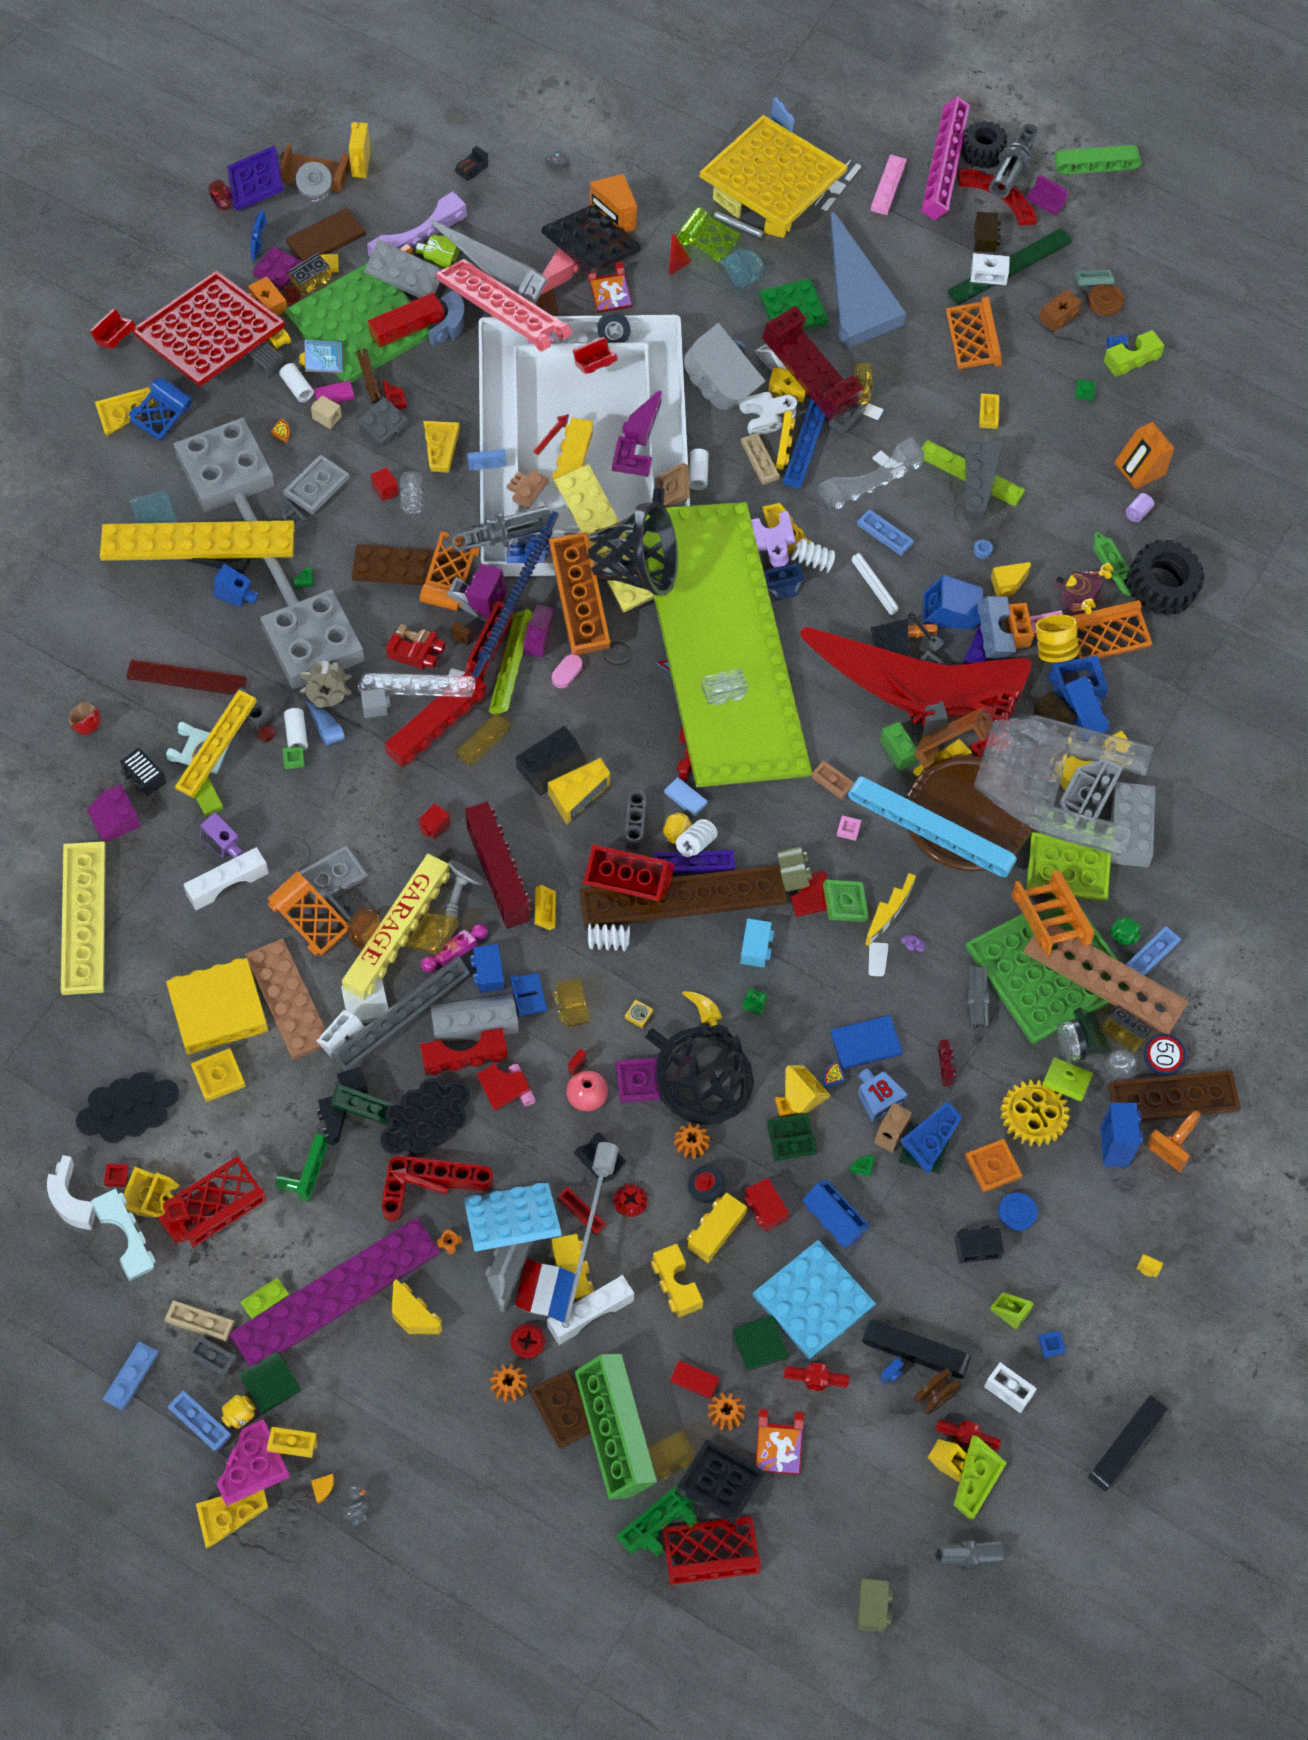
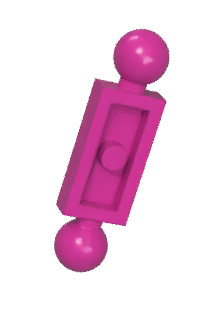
[421,924,488,973]

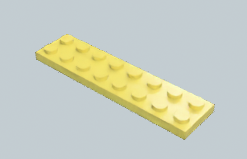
[554,464,654,613]
[61,842,106,995]

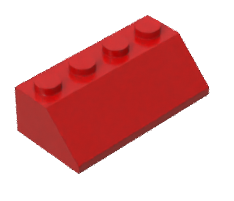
[583,844,675,902]

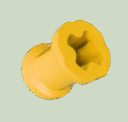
[267,329,291,350]

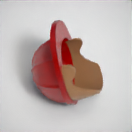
[68,702,101,735]

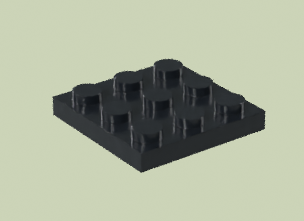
[675,1439,765,1525]

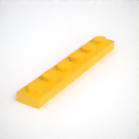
[175,690,257,798]

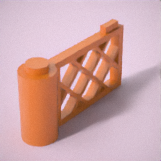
[420,531,481,612]
[267,870,350,956]

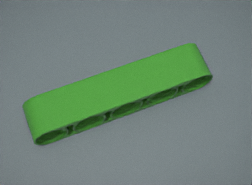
[1054,145,1141,174]

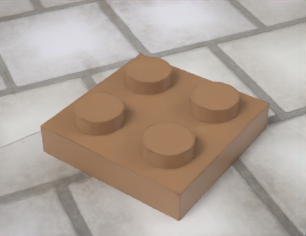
[655,463,690,508]

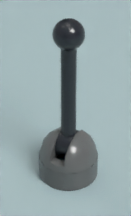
[907,612,945,653]

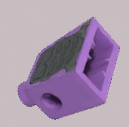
[200,812,244,858]

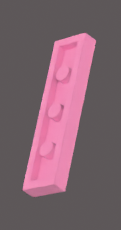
[870,155,907,215]

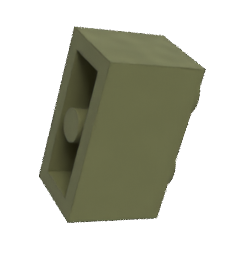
[857,1579,893,1633]

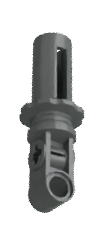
[989,124,1038,198]
[448,506,551,551]

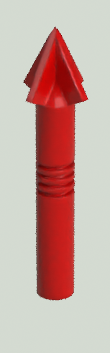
[533,414,569,455]
[391,1168,449,1195]

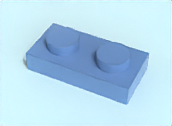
[467,449,507,471]

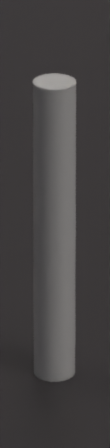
[714,211,764,238]

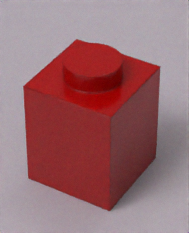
[370,467,399,502]
[419,803,451,840]

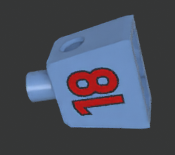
[858,1069,907,1123]

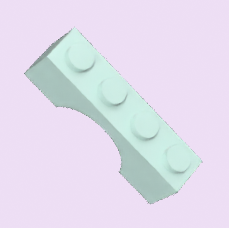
[91,1189,156,1281]

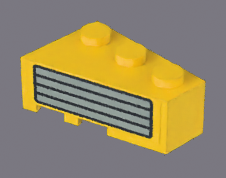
[548,758,610,825]

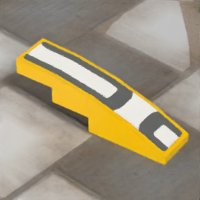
[865,873,916,946]

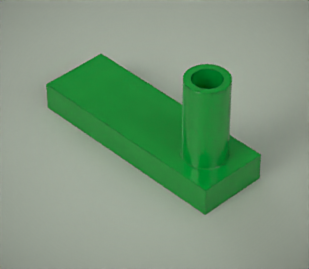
[275,1134,329,1202]

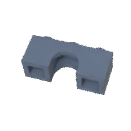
[978,596,1016,658]

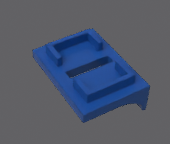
[510,973,547,1017]

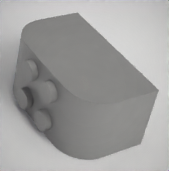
[684,323,765,410]

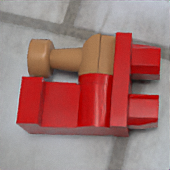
[385,624,446,671]

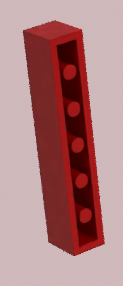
[385,670,486,768]

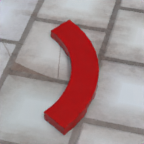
[957,169,1037,226]

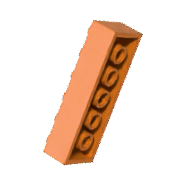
[549,532,610,655]

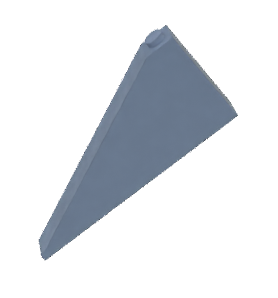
[830,212,906,348]

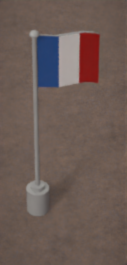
[515,1142,619,1328]

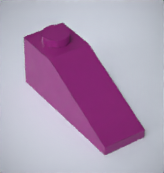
[622,391,662,446]
[524,604,556,658]

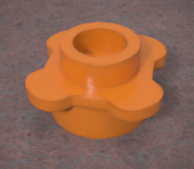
[437,1229,463,1254]

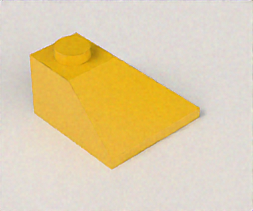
[785,1065,831,1114]

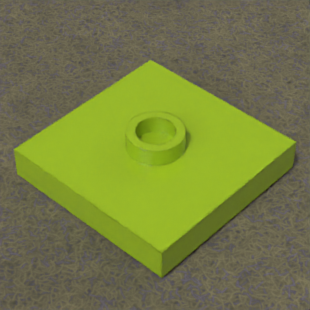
[1042,1057,1093,1102]

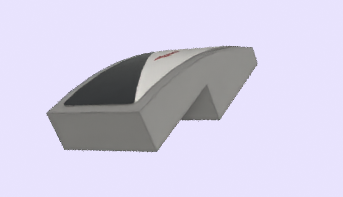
[447,577,479,617]

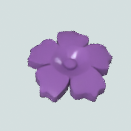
[901,935,925,952]

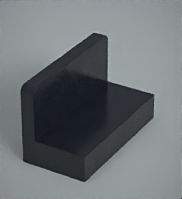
[574,1132,626,1183]

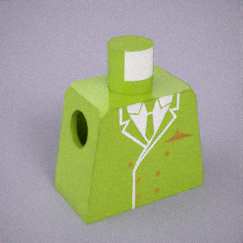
[416,235,460,269]

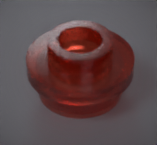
[282,286,301,304]
[257,725,276,743]

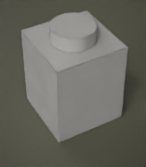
[361,689,391,718]

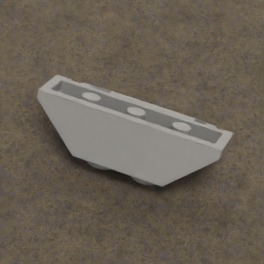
[1059,758,1124,836]
[485,1241,533,1312]

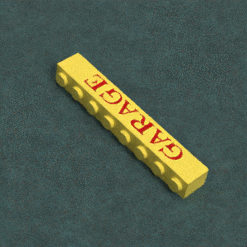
[342,854,450,999]

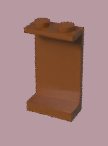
[280,143,351,193]
[914,707,993,769]

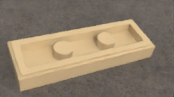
[741,433,780,485]
[165,1300,235,1343]

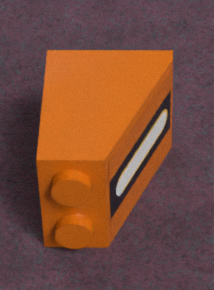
[589,174,637,232]
[1114,421,1174,490]

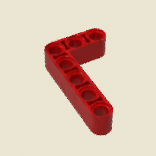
[381,1156,494,1222]

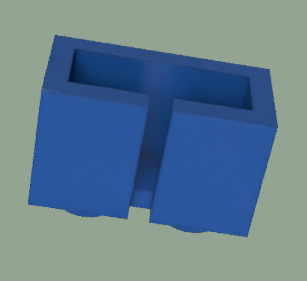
[470,944,504,993]

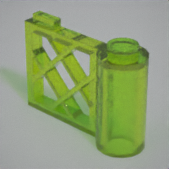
[677,207,740,261]

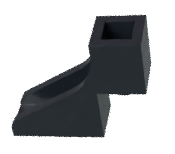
[316,1066,368,1145]

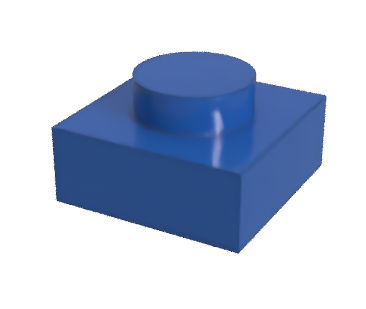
[1038,1330,1066,1359]
[880,1358,904,1385]

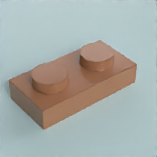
[811,761,854,800]

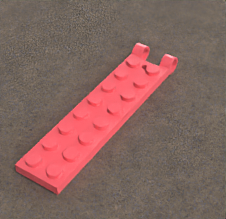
[436,259,572,352]

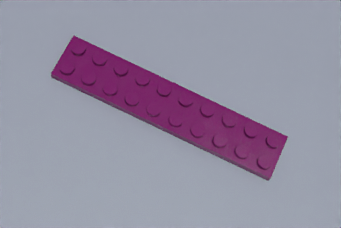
[229,1217,440,1367]

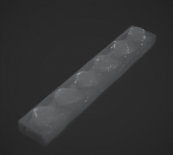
[357,673,476,697]

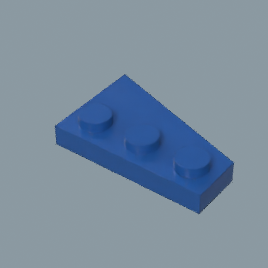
[900,1101,962,1174]

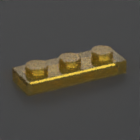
[456,713,511,767]

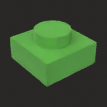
[283,746,305,769]

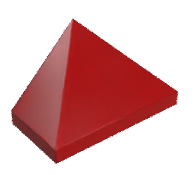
[669,234,691,274]

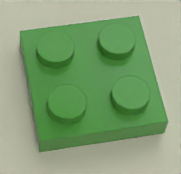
[823,880,869,922]

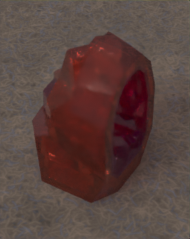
[208,179,232,210]

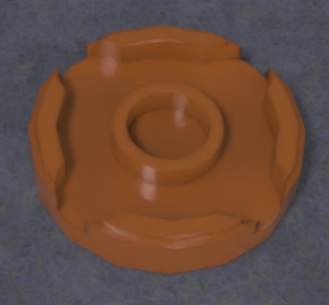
[1088,284,1124,316]

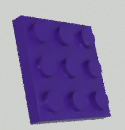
[227,145,284,211]

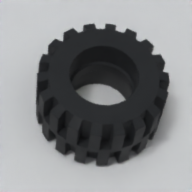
[961,120,1008,168]

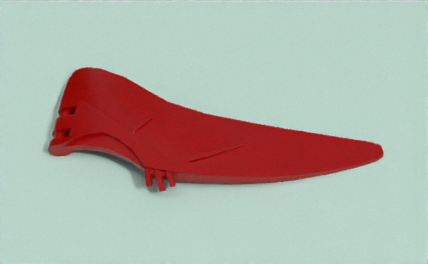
[800,627,1032,728]

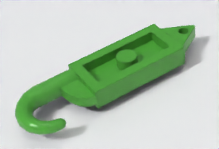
[1092,532,1132,597]

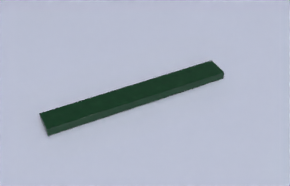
[947,228,1072,305]

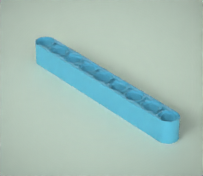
[848,777,1017,877]

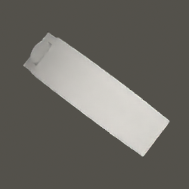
[47,1155,96,1230]

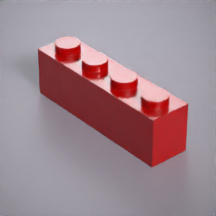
[368,293,444,347]
[465,601,515,681]

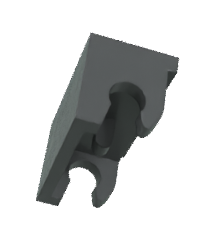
[921,701,948,739]
[326,886,369,932]

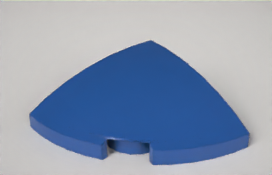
[250,209,267,260]

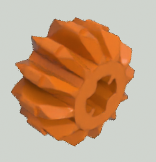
[674,1122,710,1160]
[490,1363,528,1402]
[708,1392,745,1431]

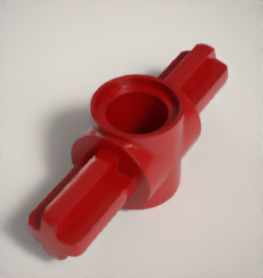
[784,1363,850,1391]
[936,1419,1001,1452]

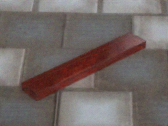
[126,659,247,695]

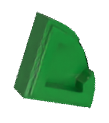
[294,567,314,588]
[849,1155,876,1178]

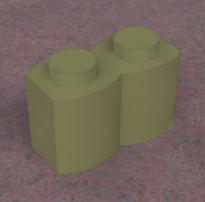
[778,846,812,892]

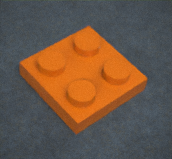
[965,1139,1023,1193]

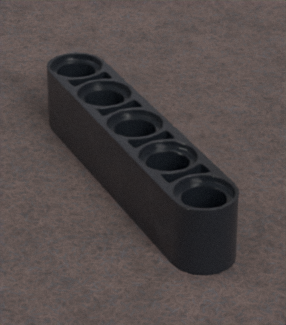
[862,1320,971,1379]
[1087,1394,1168,1492]

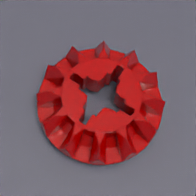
[613,1183,648,1217]
[510,1324,545,1359]

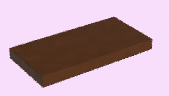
[285,207,366,261]

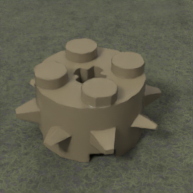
[300,661,352,708]

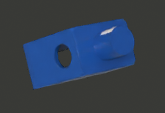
[213,564,259,607]

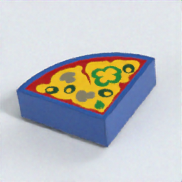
[823,1061,845,1088]

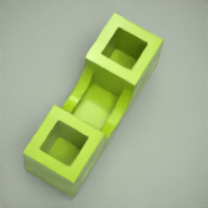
[1104,330,1165,377]

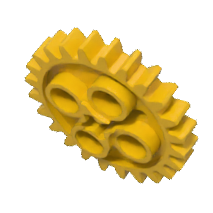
[1000,1080,1070,1147]

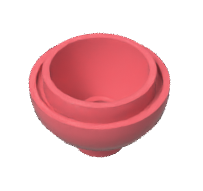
[566,1070,608,1112]

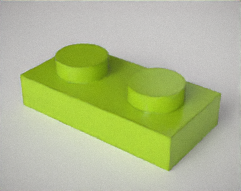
[240,1277,290,1319]

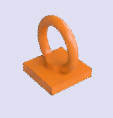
[1146,1111,1201,1173]

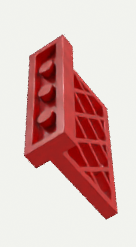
[164,1156,267,1248]
[662,1516,761,1585]

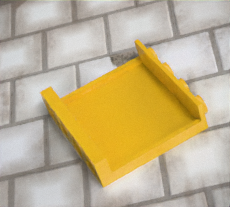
[166,958,268,1055]

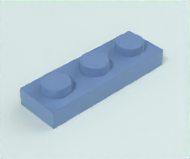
[857,509,914,556]
[1126,926,1181,976]
[103,1341,159,1411]
[167,1390,232,1453]

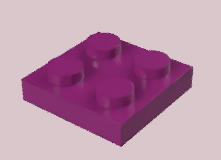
[252,247,303,290]
[616,1057,661,1103]

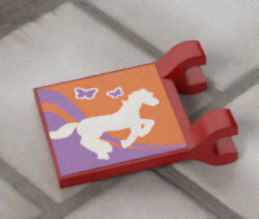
[587,261,633,313]
[755,1409,804,1475]

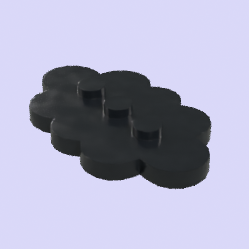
[76,1072,180,1143]
[380,1078,470,1157]

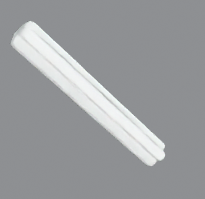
[852,553,899,615]

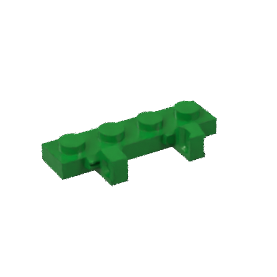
[616,1483,698,1557]

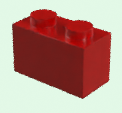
[743,1178,789,1232]

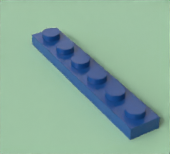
[783,398,826,489]

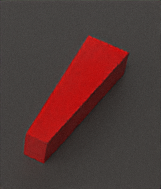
[557,1187,606,1235]

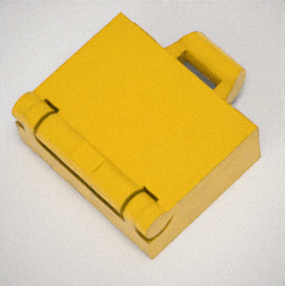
[349,122,371,178]

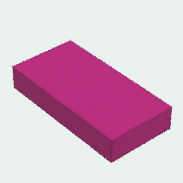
[314,381,354,403]

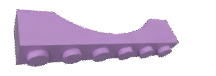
[367,192,467,257]

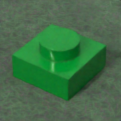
[1075,379,1096,401]

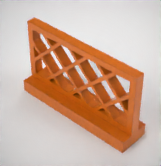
[946,297,1002,370]
[1071,600,1152,659]

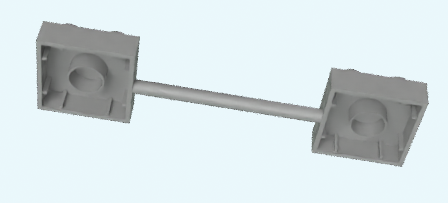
[173,417,365,690]

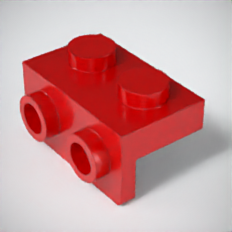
[90,309,135,349]
[572,337,618,374]

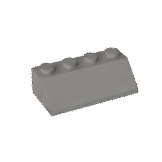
[430,994,518,1044]

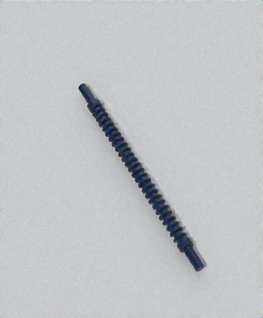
[471,511,559,678]

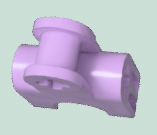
[751,511,795,568]

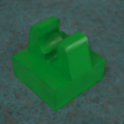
[742,988,768,1015]

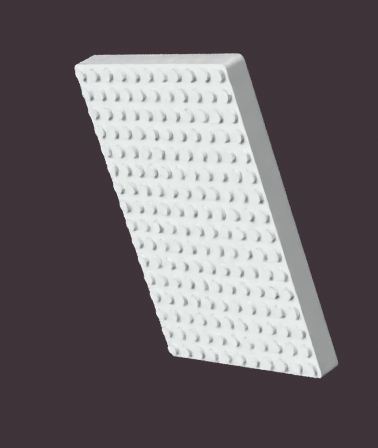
[479,315,690,576]

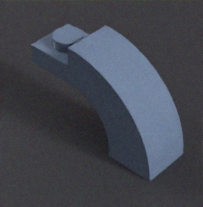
[429,289,465,347]

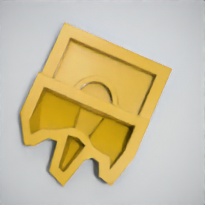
[123,1167,180,1217]

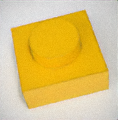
[1136,1254,1163,1277]

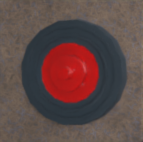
[687,1165,726,1203]

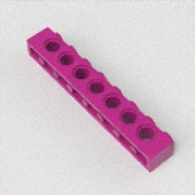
[921,96,970,221]

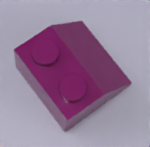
[465,564,507,620]
[87,784,141,842]

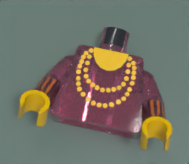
[1054,563,1114,614]

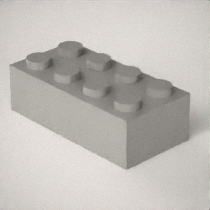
[1109,782,1155,868]

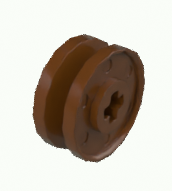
[914,1368,962,1415]

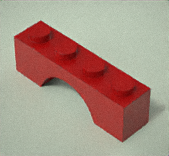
[420,1028,508,1075]

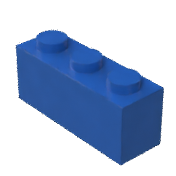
[1060,676,1110,741]
[802,1180,870,1248]

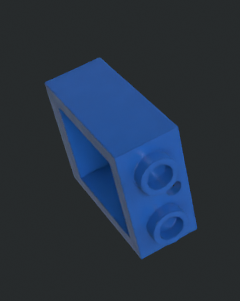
[1048,656,1108,705]

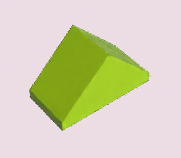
[990,1292,1034,1330]

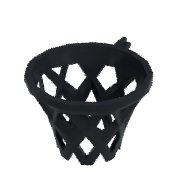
[588,487,678,596]
[645,1024,754,1125]

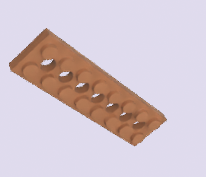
[1023,919,1189,1035]

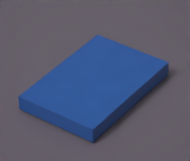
[830,1015,903,1070]

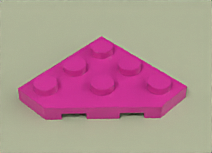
[217,1419,290,1506]

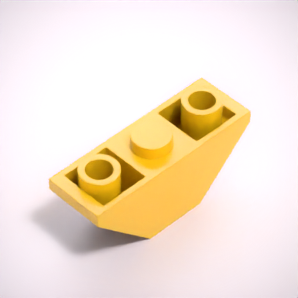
[392,1279,442,1334]

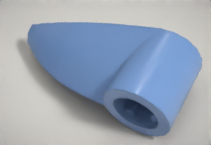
[306,700,345,746]

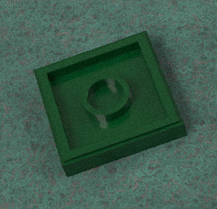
[732,1316,789,1372]

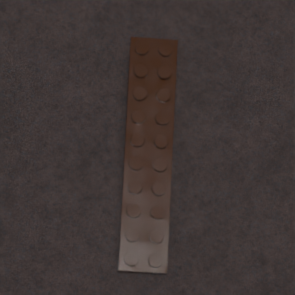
[579,865,787,929]

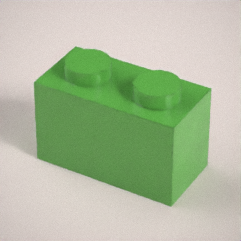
[880,722,918,771]

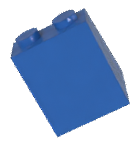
[923,575,984,629]

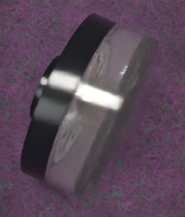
[1056,1019,1086,1063]

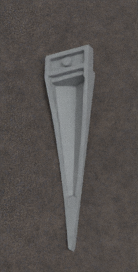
[429,220,548,304]

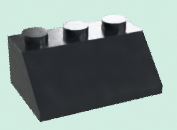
[516,726,588,796]

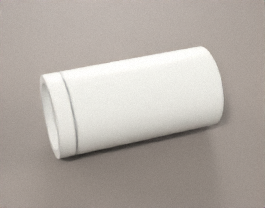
[279,363,314,402]
[689,449,709,490]
[284,708,308,751]

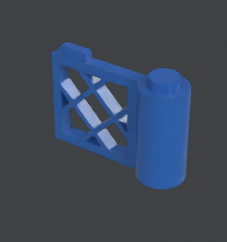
[128,377,193,441]

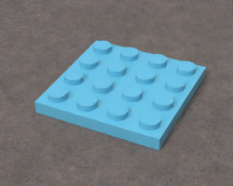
[464,1183,561,1252]
[753,1240,876,1360]

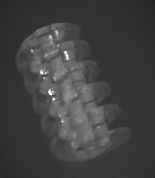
[400,471,424,514]

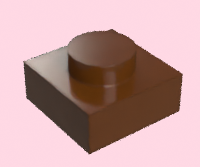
[451,622,472,646]

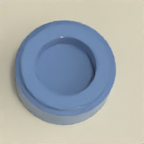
[973,539,993,559]

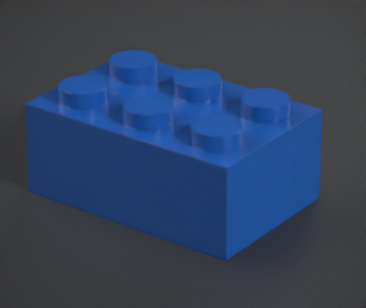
[1100,1103,1143,1167]

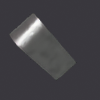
[625,790,646,850]

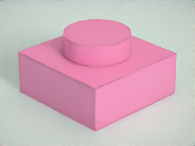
[837,815,861,841]

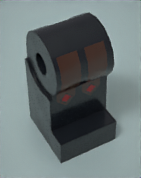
[455,145,488,181]

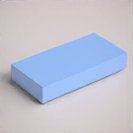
[664,777,707,817]

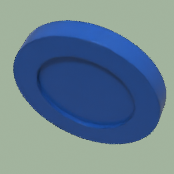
[998,1193,1038,1231]

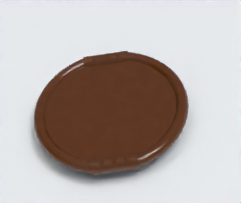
[905,756,1034,872]

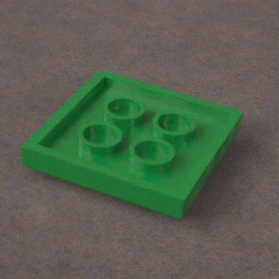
[759,278,829,330]

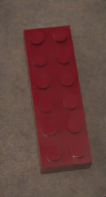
[465,801,532,929]

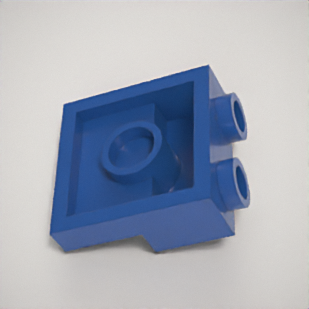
[506,534,549,564]

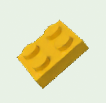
[191,1048,246,1103]

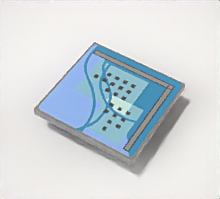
[304,340,343,373]

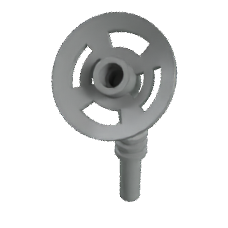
[444,860,484,940]

